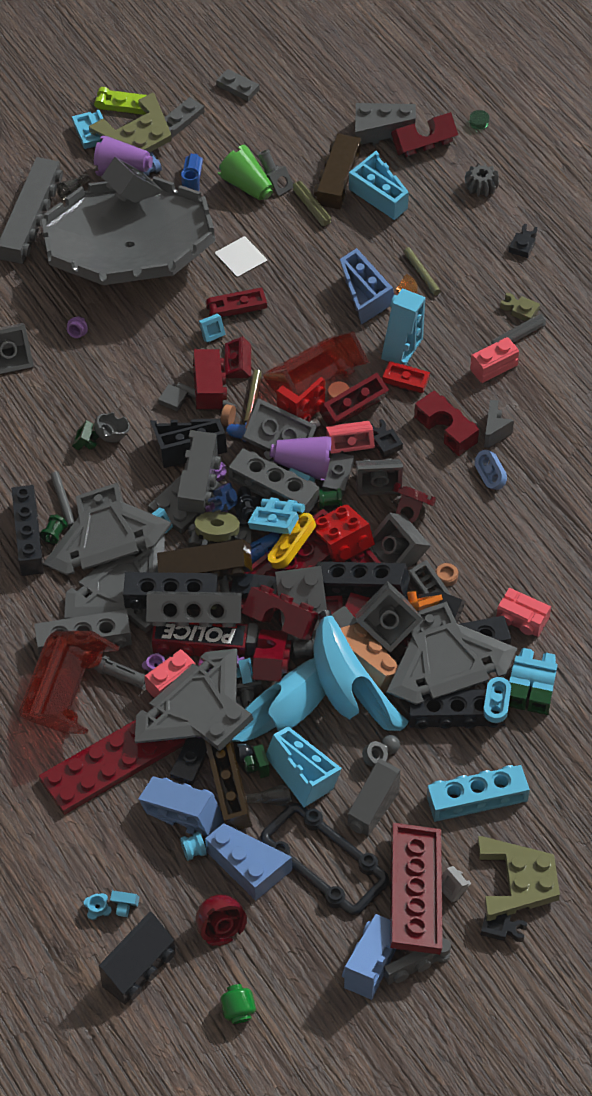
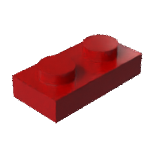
[382,361,430,393]

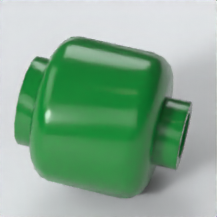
[220,984,256,1024]

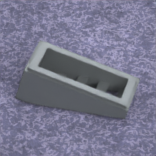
[408,560,451,595]

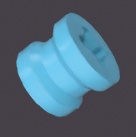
[180,832,207,861]

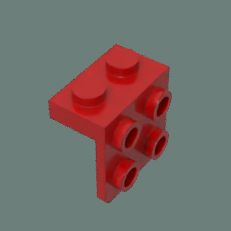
[277,377,326,422]
[313,505,375,562]

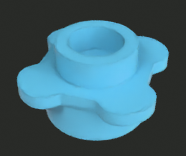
[84,893,112,920]

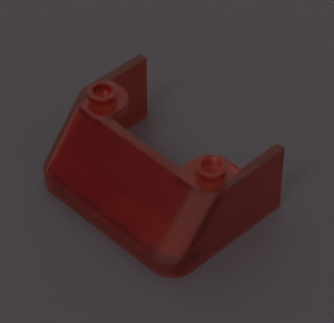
[262,331,369,396]
[19,631,119,734]

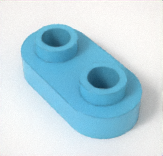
[483,677,511,723]

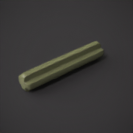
[293,181,331,226]

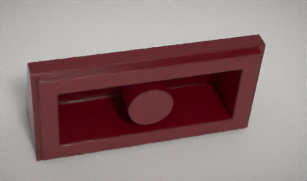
[225,336,251,378]

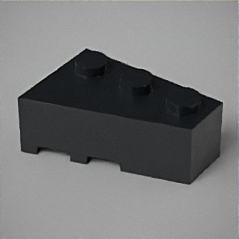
[150,419,227,468]

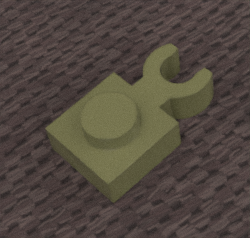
[500,293,540,322]

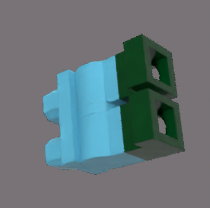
[508,648,558,715]

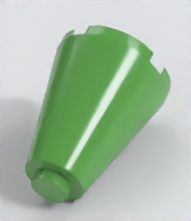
[218,145,273,200]

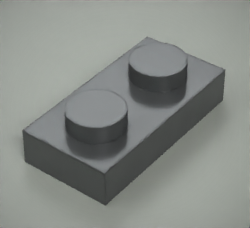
[216,69,260,102]

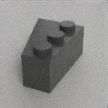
[355,103,416,145]
[177,430,221,514]

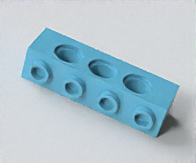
[427,765,530,822]

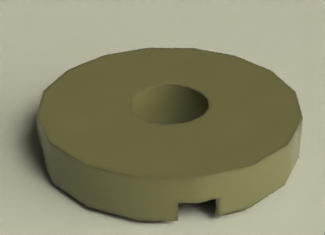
[194,511,240,542]

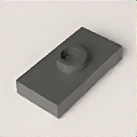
[323,453,354,495]

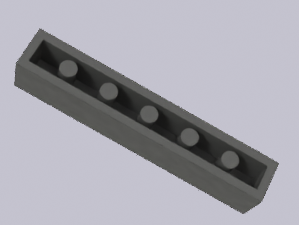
[0,157,63,264]

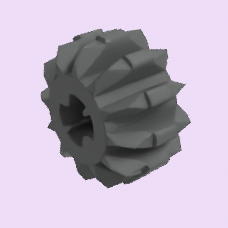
[465,163,499,197]

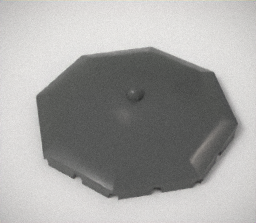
[41,176,215,285]

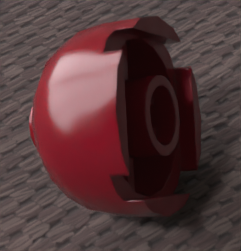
[196,894,247,946]

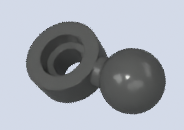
[362,735,400,767]

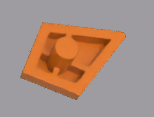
[407,591,443,611]

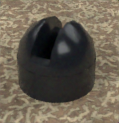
[235,744,253,763]

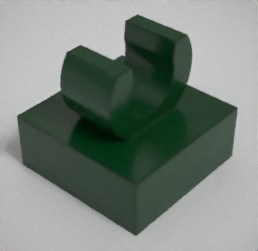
[72,420,99,450]
[244,744,270,779]

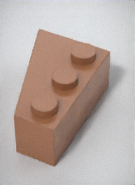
[340,623,399,693]

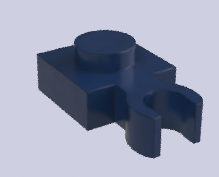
[208,482,239,512]

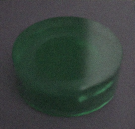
[469,110,490,129]

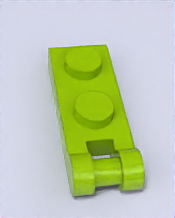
[94,87,147,115]

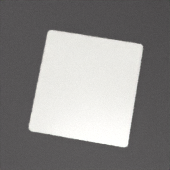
[215,236,267,277]

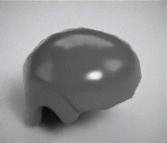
[94,412,130,443]

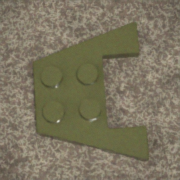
[89,92,172,153]
[477,836,560,921]

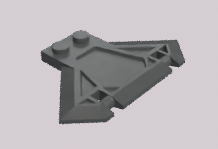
[43,483,172,575]
[64,537,175,633]
[387,602,517,705]
[135,649,254,751]

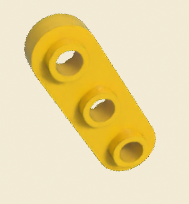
[268,513,316,569]

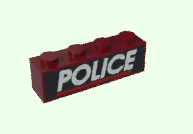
[152,622,248,659]

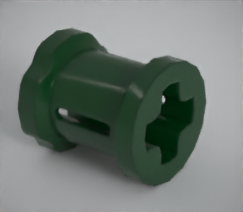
[319,488,342,510]
[40,515,68,545]

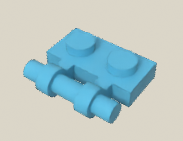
[248,497,305,534]

